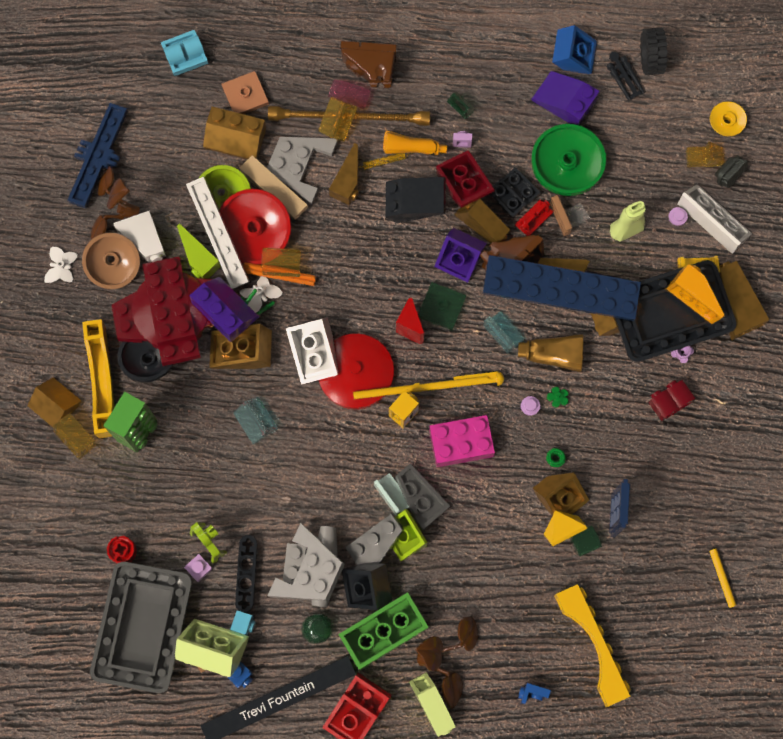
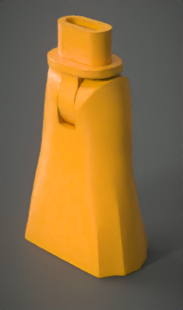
[383,130,447,155]

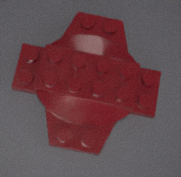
[111,256,214,366]

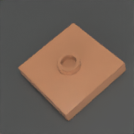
[221,71,269,114]

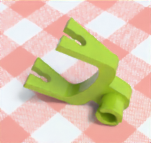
[190,522,227,564]

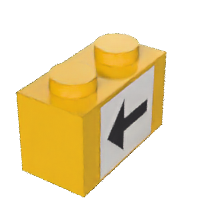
[389,391,419,429]

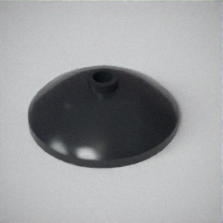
[117,341,173,382]

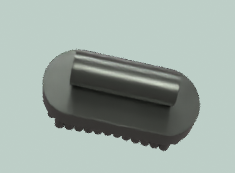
[715,155,748,188]

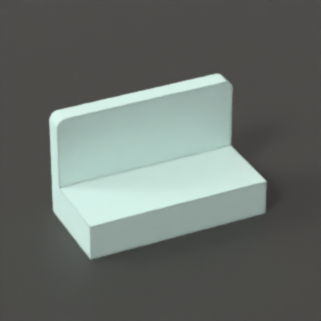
[374,473,409,516]

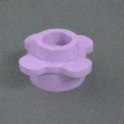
[671,346,694,363]

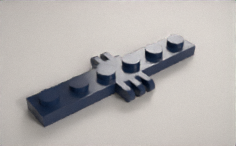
[67,103,128,209]

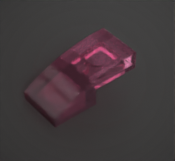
[328,79,371,109]

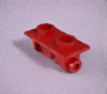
[515,200,554,236]

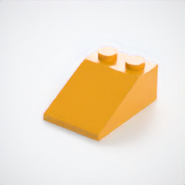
[666,264,724,324]

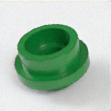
[546,448,566,468]

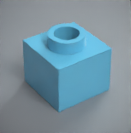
[230,610,255,636]

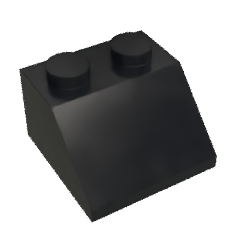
[342,563,393,610]

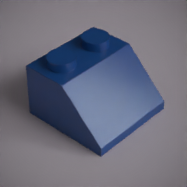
[552,25,597,74]

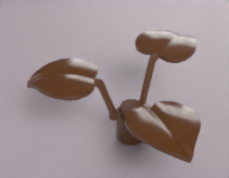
[91,166,140,239]
[415,616,478,709]

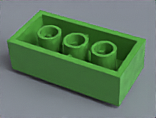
[103,392,158,453]
[338,592,429,671]

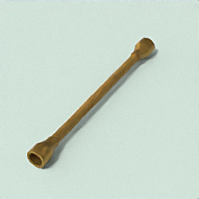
[268,106,430,126]

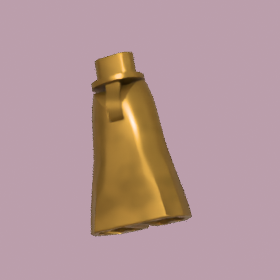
[518,334,584,372]

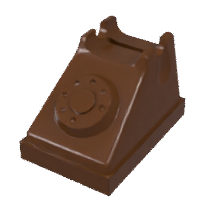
[340,41,397,88]
[480,235,544,271]

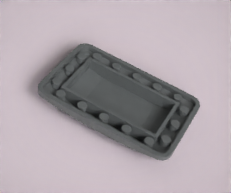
[90,562,192,693]

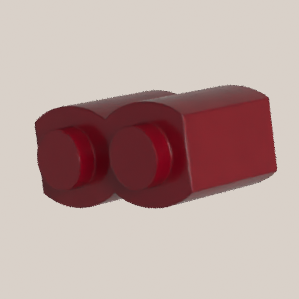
[648,380,696,422]

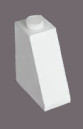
[113,211,166,263]

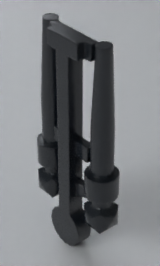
[606,52,645,101]

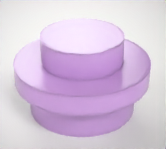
[668,207,688,226]
[521,396,540,416]

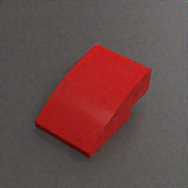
[322,673,392,739]

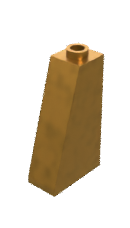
[719,261,769,340]

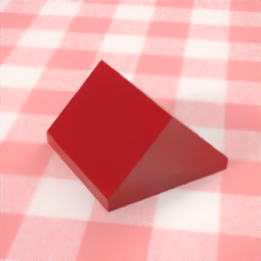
[396,298,424,344]

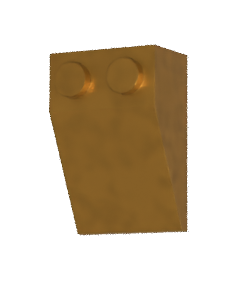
[209,324,272,369]

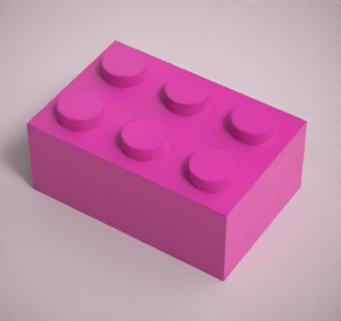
[429,415,495,468]

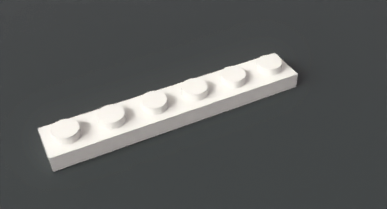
[186,177,250,289]

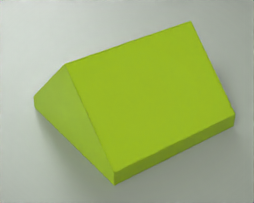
[392,509,427,561]

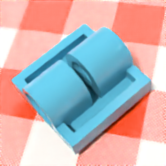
[161,30,208,76]

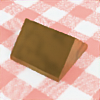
[27,377,82,430]

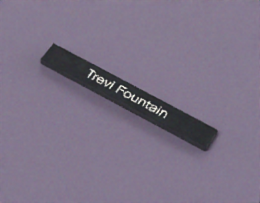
[200,656,356,739]

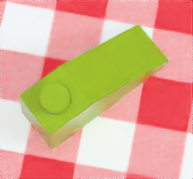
[177,223,221,279]

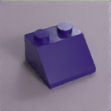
[434,227,487,283]

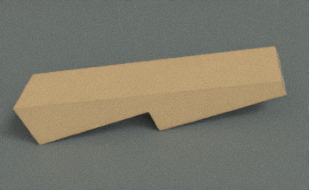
[240,155,308,220]

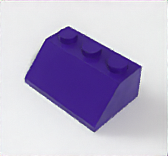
[189,277,259,342]

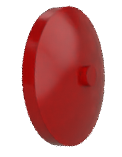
[219,189,291,264]
[319,334,394,409]

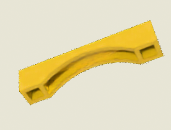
[82,319,115,438]
[554,584,631,707]

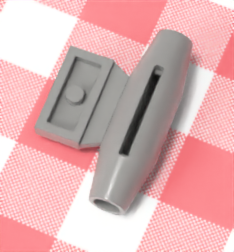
[283,526,338,607]

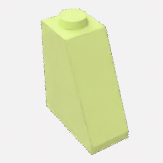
[409,672,456,737]

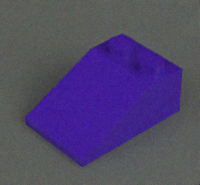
[531,71,600,125]

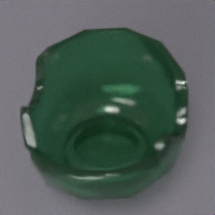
[301,613,333,644]

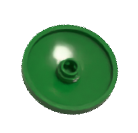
[531,124,606,196]

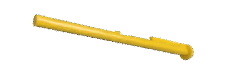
[353,371,504,399]

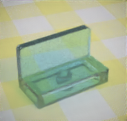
[483,312,524,354]
[234,397,278,444]

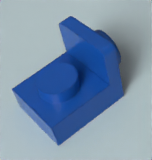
[226,661,253,689]
[518,683,551,704]

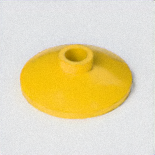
[710,102,747,136]

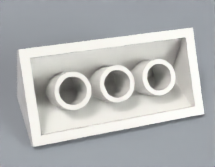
[678,184,752,254]

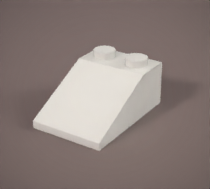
[286,317,338,384]

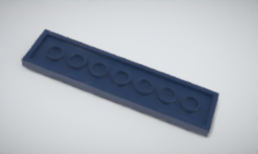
[482,255,641,321]

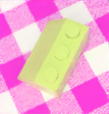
[175,619,249,677]

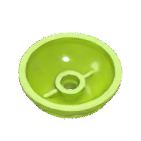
[198,165,251,210]

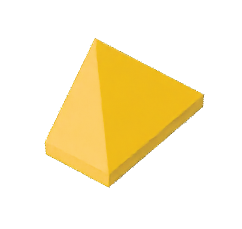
[544,510,587,546]

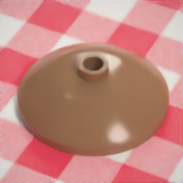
[82,232,140,289]

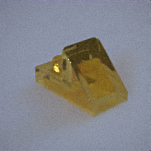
[686,142,724,167]

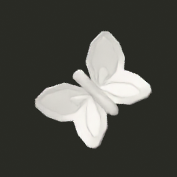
[44,247,77,283]
[240,276,282,313]

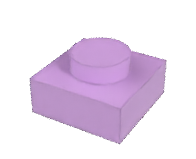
[453,131,472,148]
[184,554,212,582]

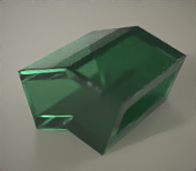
[447,92,474,119]
[570,526,602,556]

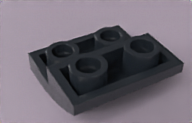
[490,167,541,218]

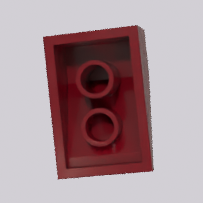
[435,150,494,208]

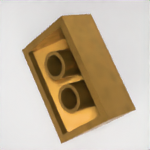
[203,106,267,160]

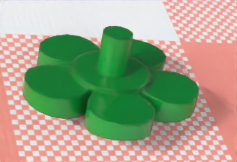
[547,387,568,408]

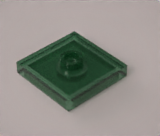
[418,282,467,331]

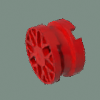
[107,536,137,564]

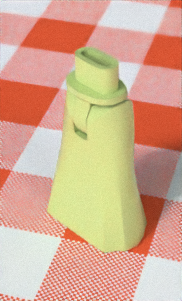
[610,201,646,242]

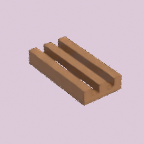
[550,195,572,236]

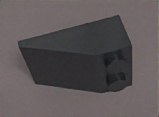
[385,177,446,224]

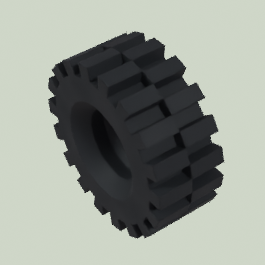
[640,27,668,75]

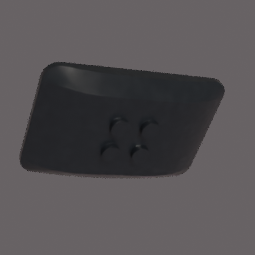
[615,260,736,362]

